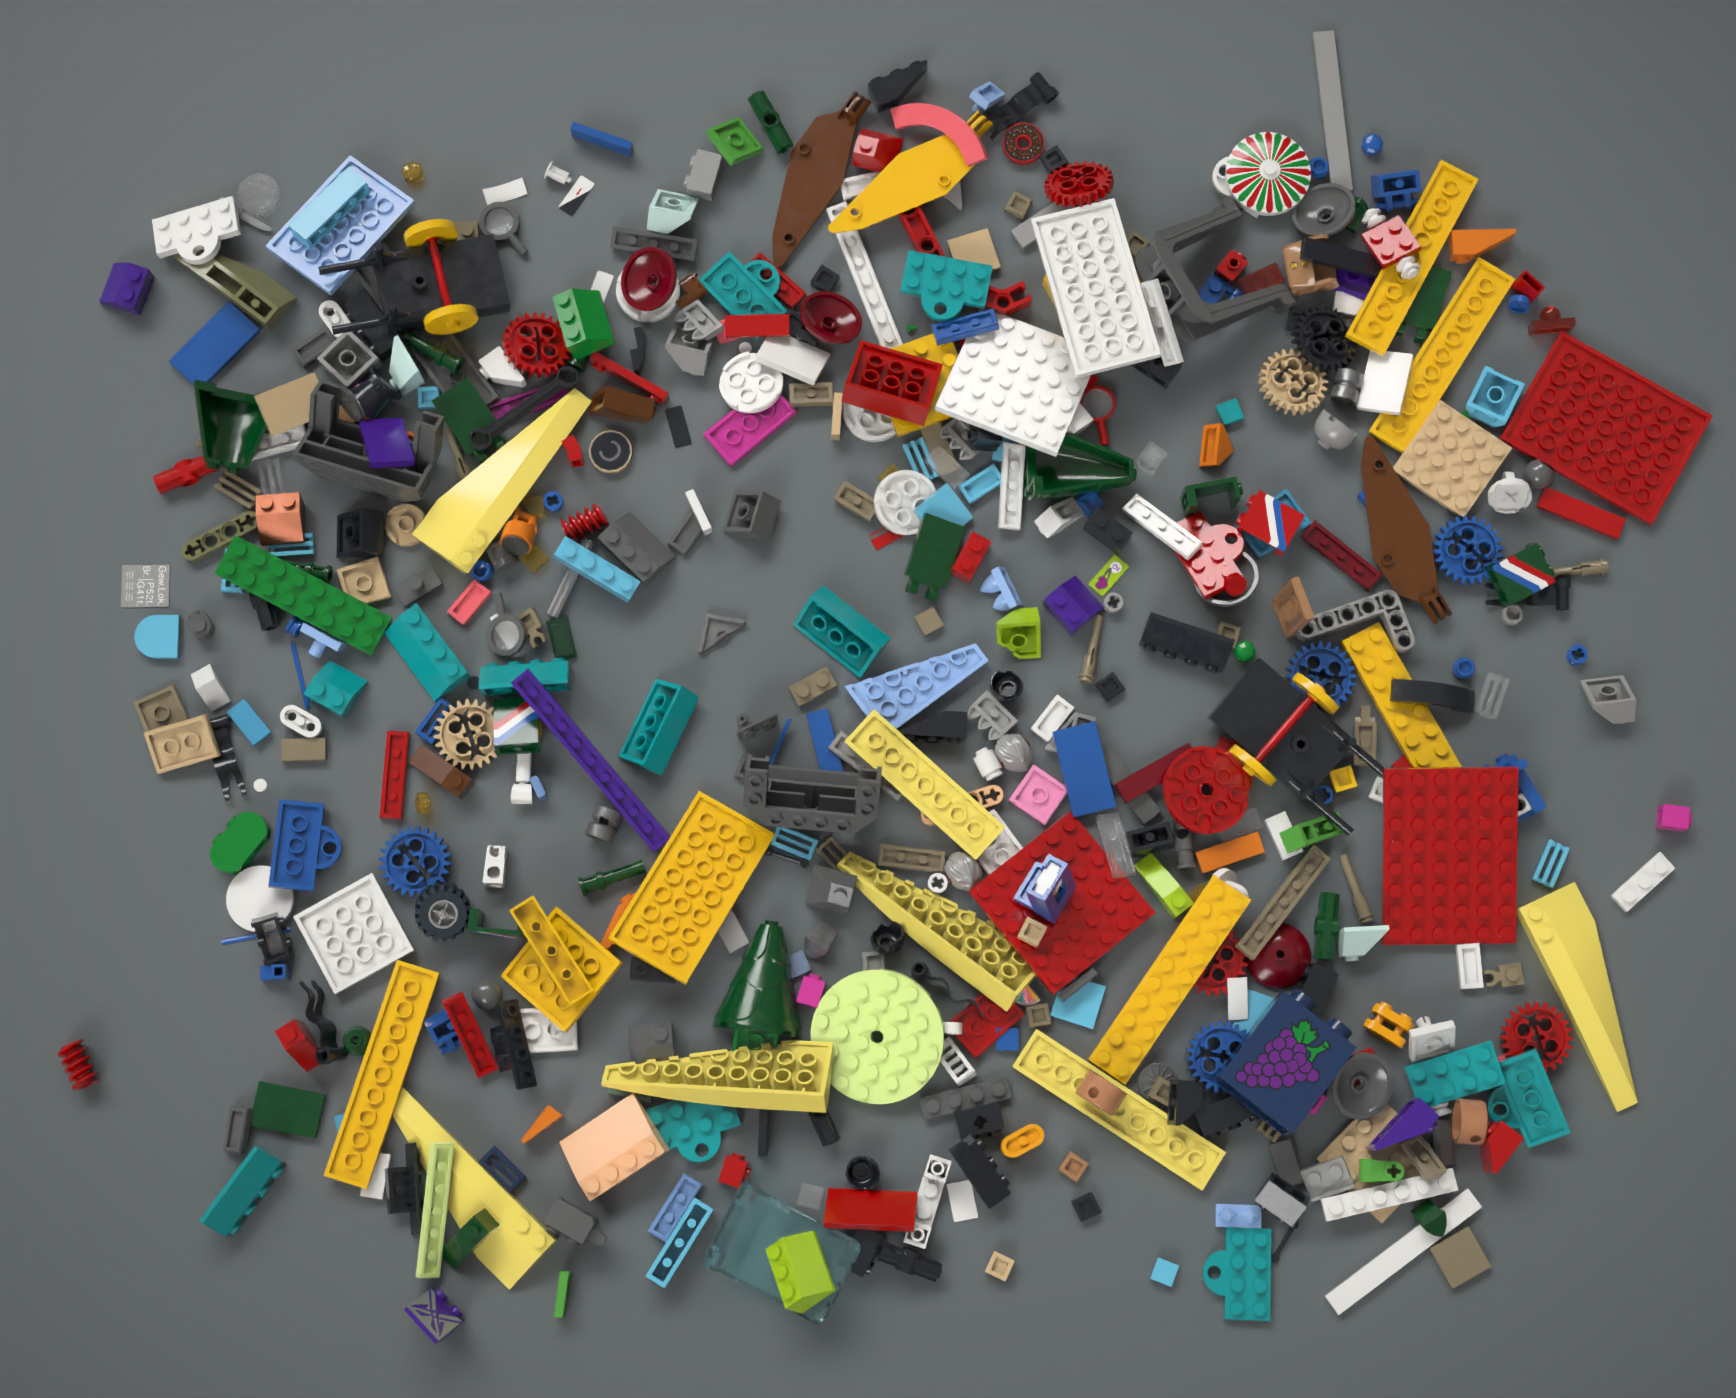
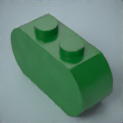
[210,812,271,875]

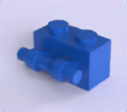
[1370,169,1421,213]
[424,1009,482,1055]

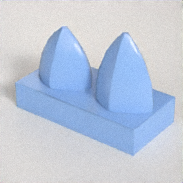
[980,567,1024,611]
[1215,1204,1261,1228]

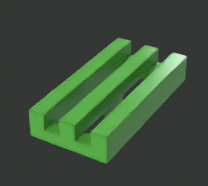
[554,1270,571,1318]

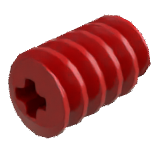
[560,503,610,542]
[57,1039,100,1090]

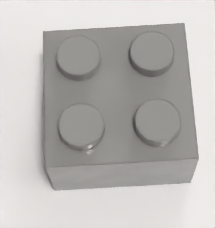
[317,332,382,389]

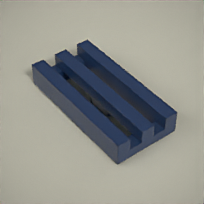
[479,1145,526,1193]

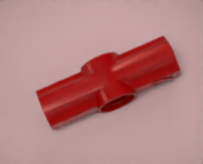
[153,455,221,494]

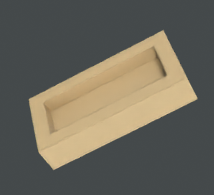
[831,392,843,440]

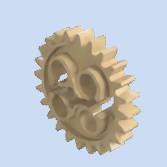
[1258,349,1328,416]
[434,699,497,770]

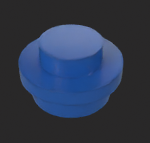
[1309,157,1329,179]
[1453,658,1475,679]

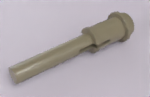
[444,428,471,481]
[1553,558,1608,577]
[1078,615,1104,684]
[1339,854,1374,924]

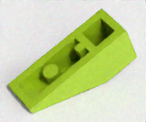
[1133,854,1194,919]

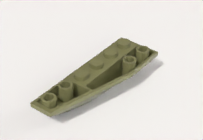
[171,250,297,332]

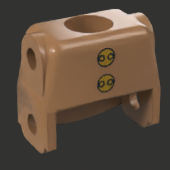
[1282,234,1339,296]

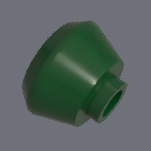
[343,1026,371,1057]

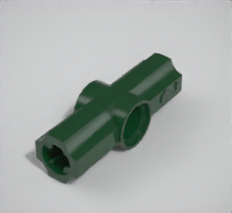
[748,90,794,154]
[1313,892,1340,961]

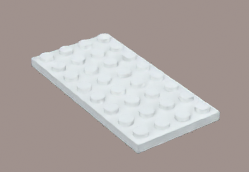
[1031,198,1161,378]

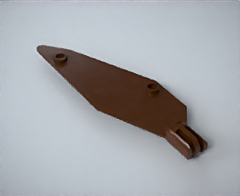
[772,90,871,268]
[1361,436,1453,625]

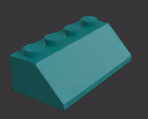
[793,585,891,678]
[385,603,471,703]
[479,658,572,697]
[618,679,699,776]
[199,1146,285,1237]

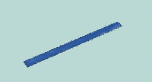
[290,643,310,709]
[769,718,792,765]
[221,927,291,945]

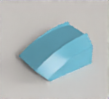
[1465,366,1525,428]

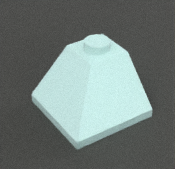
[647,189,699,234]
[389,335,425,395]
[1337,925,1389,962]

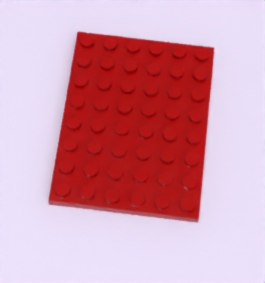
[1499,331,1713,525]
[1381,766,1519,945]

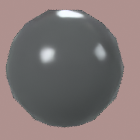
[1523,459,1553,490]
[471,979,503,1010]

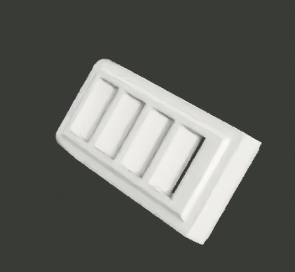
[940,1036,977,1087]

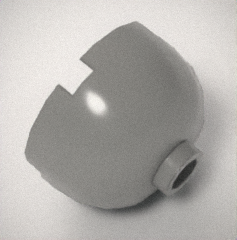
[1314,409,1358,450]

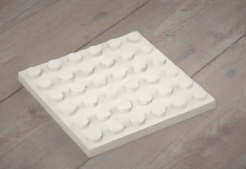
[935,308,1091,457]

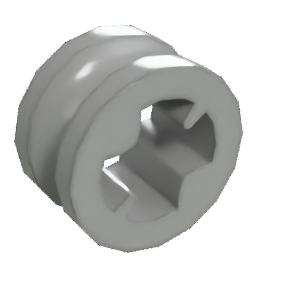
[1103,592,1123,614]
[1430,1101,1452,1116]

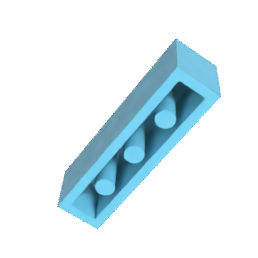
[288,167,371,250]
[552,536,641,603]
[646,1197,715,1288]

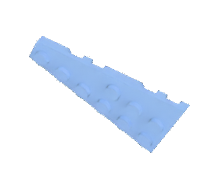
[844,643,989,729]

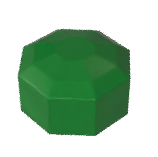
[1233,640,1256,663]

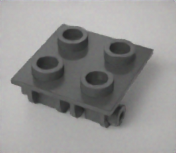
[736,713,778,741]

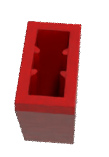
[274,1019,320,1072]

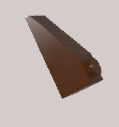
[408,745,475,800]

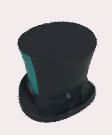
[349,366,402,419]

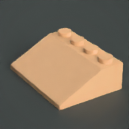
[559,1093,670,1201]

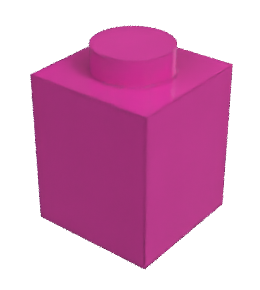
[1656,804,1692,832]
[796,973,826,1008]

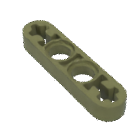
[181,511,258,562]

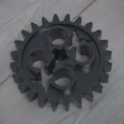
[1290,305,1358,374]

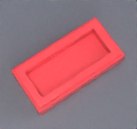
[447,579,492,627]

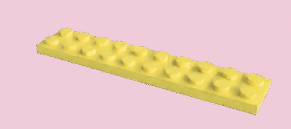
[1012,1029,1226,1191]

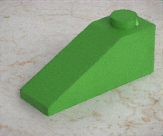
[1279,811,1344,854]

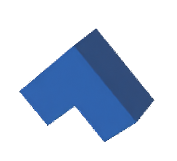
[260,964,291,981]

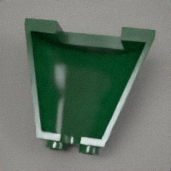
[193,380,267,474]

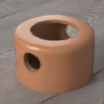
[1076,1070,1127,1116]
[1451,1098,1488,1145]

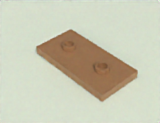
[1271,576,1314,639]

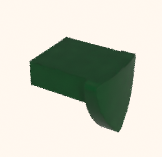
[1345,197,1368,233]
[1411,1199,1447,1237]

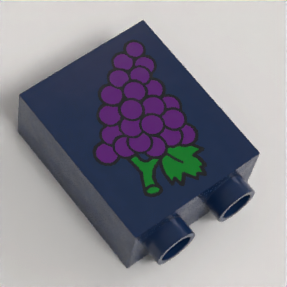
[1212,989,1357,1136]

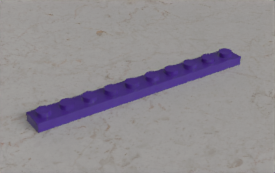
[511,668,671,852]

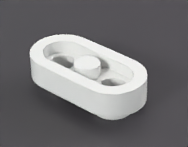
[319,300,353,338]
[280,705,323,738]

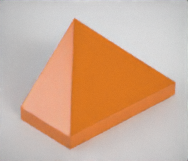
[1199,423,1234,468]

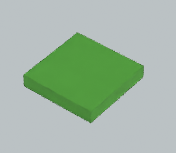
[706,117,764,166]

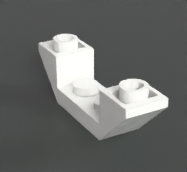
[903,1154,952,1249]

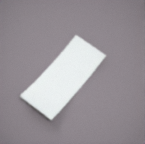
[482,178,528,205]

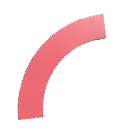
[890,103,988,166]

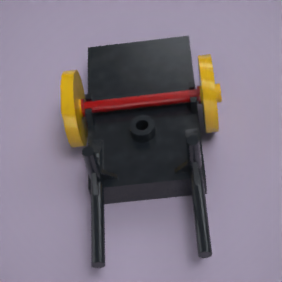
[318,219,510,335]
[1207,658,1384,836]

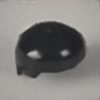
[990,670,1023,703]
[870,921,905,955]
[845,1155,880,1190]

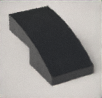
[630,326,645,376]

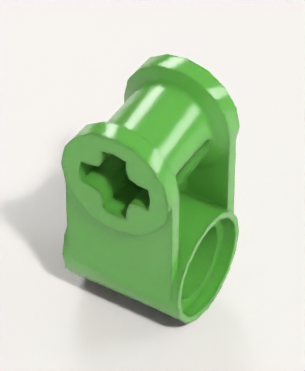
[1359,1159,1404,1182]

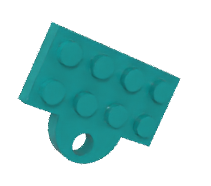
[900,250,993,322]
[699,251,788,342]
[1488,1048,1571,1148]
[645,1100,741,1162]
[1202,1227,1272,1321]

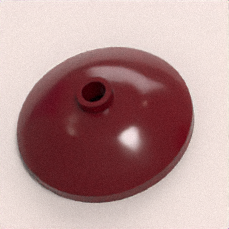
[621,247,677,311]
[800,291,862,344]
[1244,923,1311,989]

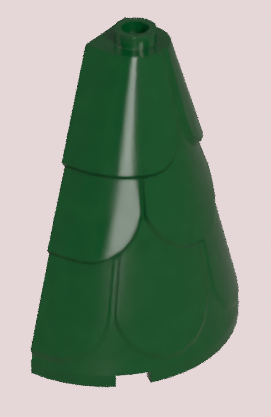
[1023,433,1137,501]
[713,920,802,1039]

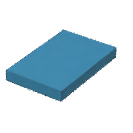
[1233,488,1311,560]

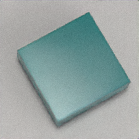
[1215,398,1244,426]

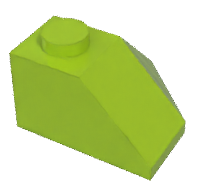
[996,607,1041,659]

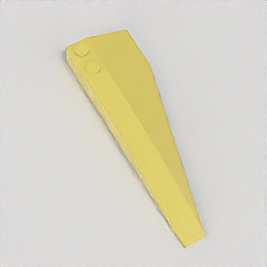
[412,388,592,574]
[837,852,1036,1011]
[1516,882,1638,1112]
[601,1040,834,1113]
[393,1086,557,1290]

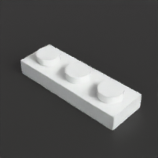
[1610,852,1675,912]

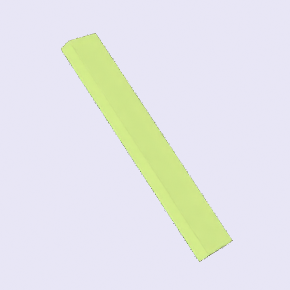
[416,1142,454,1278]

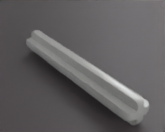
[547,538,593,619]

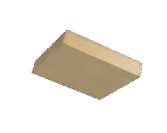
[947,228,1001,272]
[337,556,392,605]

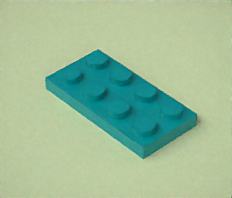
[1405,1040,1506,1107]

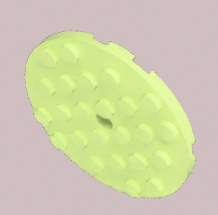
[811,969,945,1104]

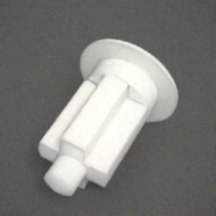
[544,161,572,184]

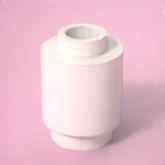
[973,747,1003,781]

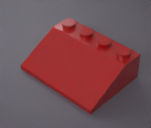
[841,340,943,426]

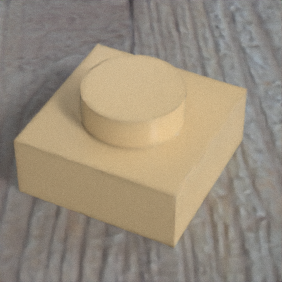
[1017,917,1047,948]
[984,1251,1015,1281]

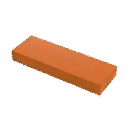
[1195,831,1265,874]

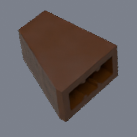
[589,386,656,424]

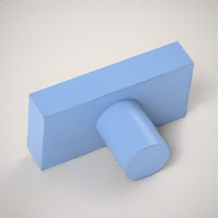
[969,81,1006,115]
[300,623,347,658]

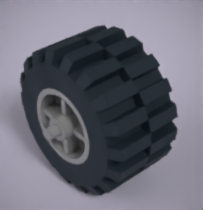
[415,881,471,941]

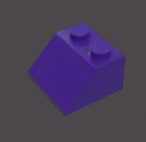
[99,262,155,316]
[1043,575,1104,636]

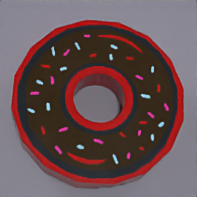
[1002,122,1045,165]

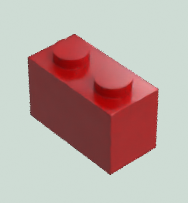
[951,531,992,584]

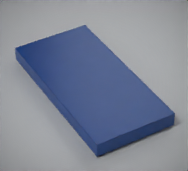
[168,301,261,384]
[1052,721,1116,817]

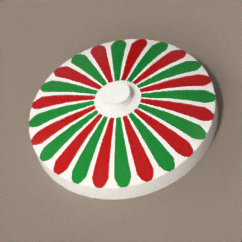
[1225,132,1311,216]

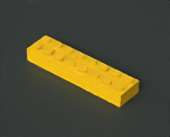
[509,896,594,1006]

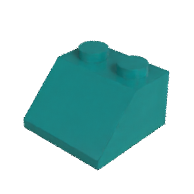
[304,660,368,719]

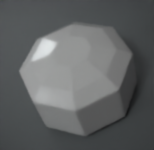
[1501,604,1523,626]

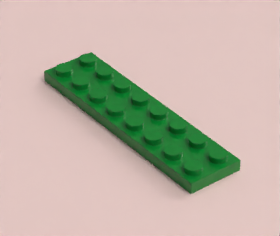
[214,535,392,656]

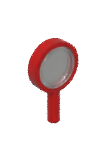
[1080,386,1116,446]

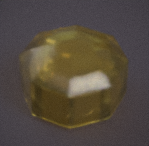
[401,161,424,184]
[415,792,430,814]

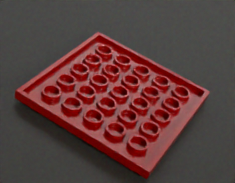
[968,811,1156,996]

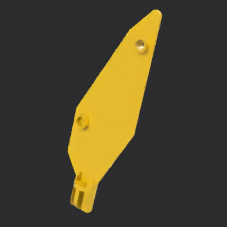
[828,110,993,233]

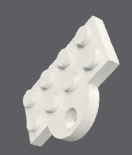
[152,196,241,265]

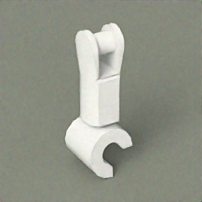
[511,753,532,804]

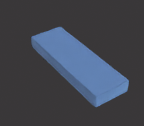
[648,1173,703,1242]

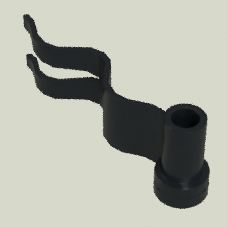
[986,72,1059,140]
[1485,578,1571,610]
[209,714,247,801]
[911,962,984,1018]
[299,980,348,1065]

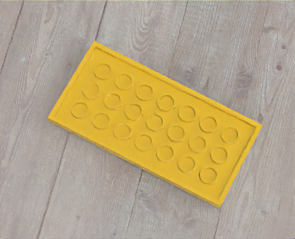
[608,791,775,985]

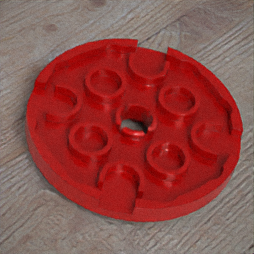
[1163,746,1250,834]

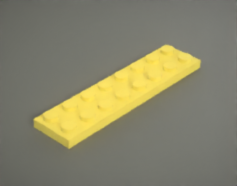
[844,710,1005,860]

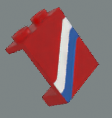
[1235,490,1305,557]

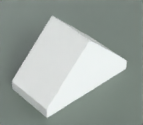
[191,664,232,712]

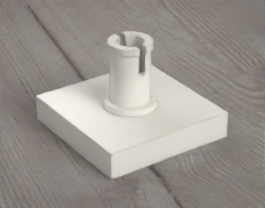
[1408,1016,1456,1064]

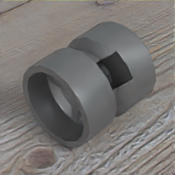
[1329,368,1364,407]
[585,805,622,844]

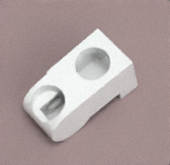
[482,845,507,889]

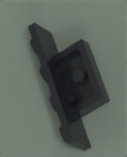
[490,999,537,1090]
[385,1143,423,1235]

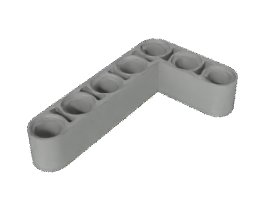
[1295,590,1415,654]

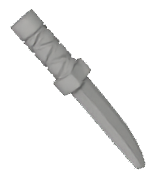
[219,197,272,231]

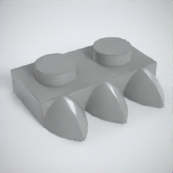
[675,299,724,342]
[940,418,983,461]
[967,690,1018,740]

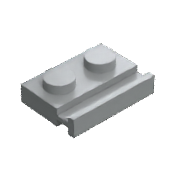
[1300,1155,1355,1202]

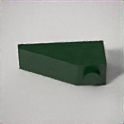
[442,1208,500,1269]

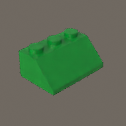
[552,288,615,360]

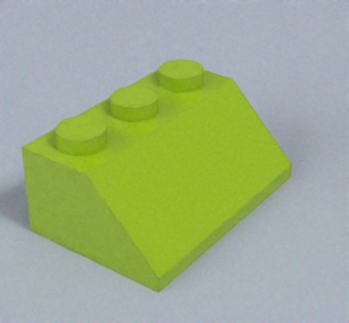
[765,1231,836,1314]

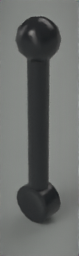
[765,847,809,868]
[1271,1221,1299,1263]

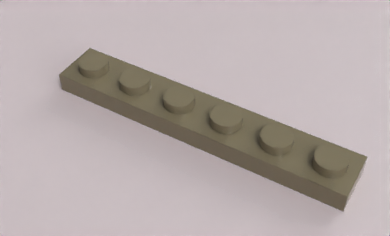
[1234,844,1331,961]

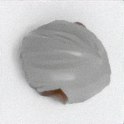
[994,734,1032,772]
[944,851,982,891]

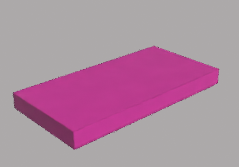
[703,394,797,467]

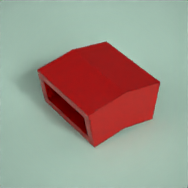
[1510,270,1545,303]
[561,435,585,468]

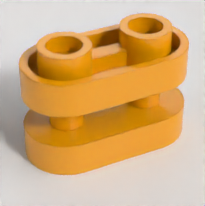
[1362,1001,1415,1049]
[1000,1124,1044,1158]

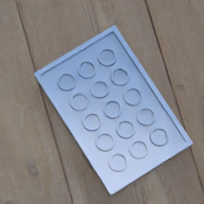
[266,156,415,295]

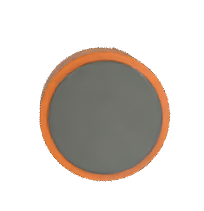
[500,506,537,556]

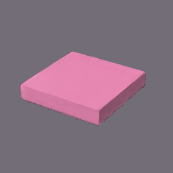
[1009,764,1067,826]

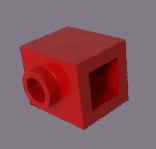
[1214,250,1248,286]
[718,1153,751,1188]

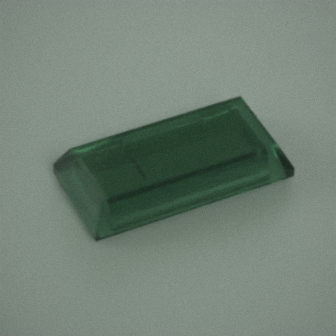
[546,615,577,660]

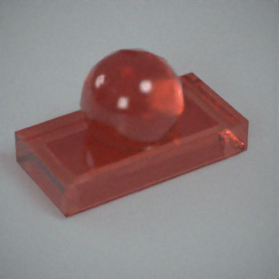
[1237,262,1285,295]
[1527,306,1576,335]

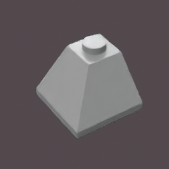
[665,325,716,376]
[1580,675,1637,724]

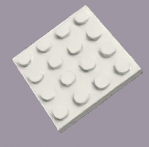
[293,873,415,995]

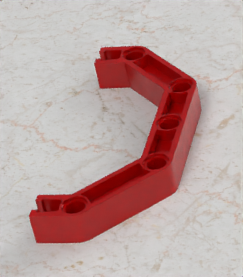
[898,204,1032,316]

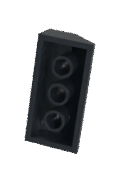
[1139,612,1235,673]

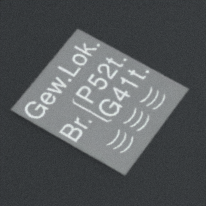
[121,564,170,607]

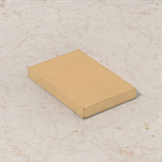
[254,372,318,437]
[144,714,221,774]

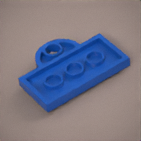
[268,799,342,892]

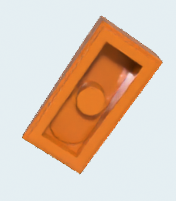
[521,1105,564,1144]

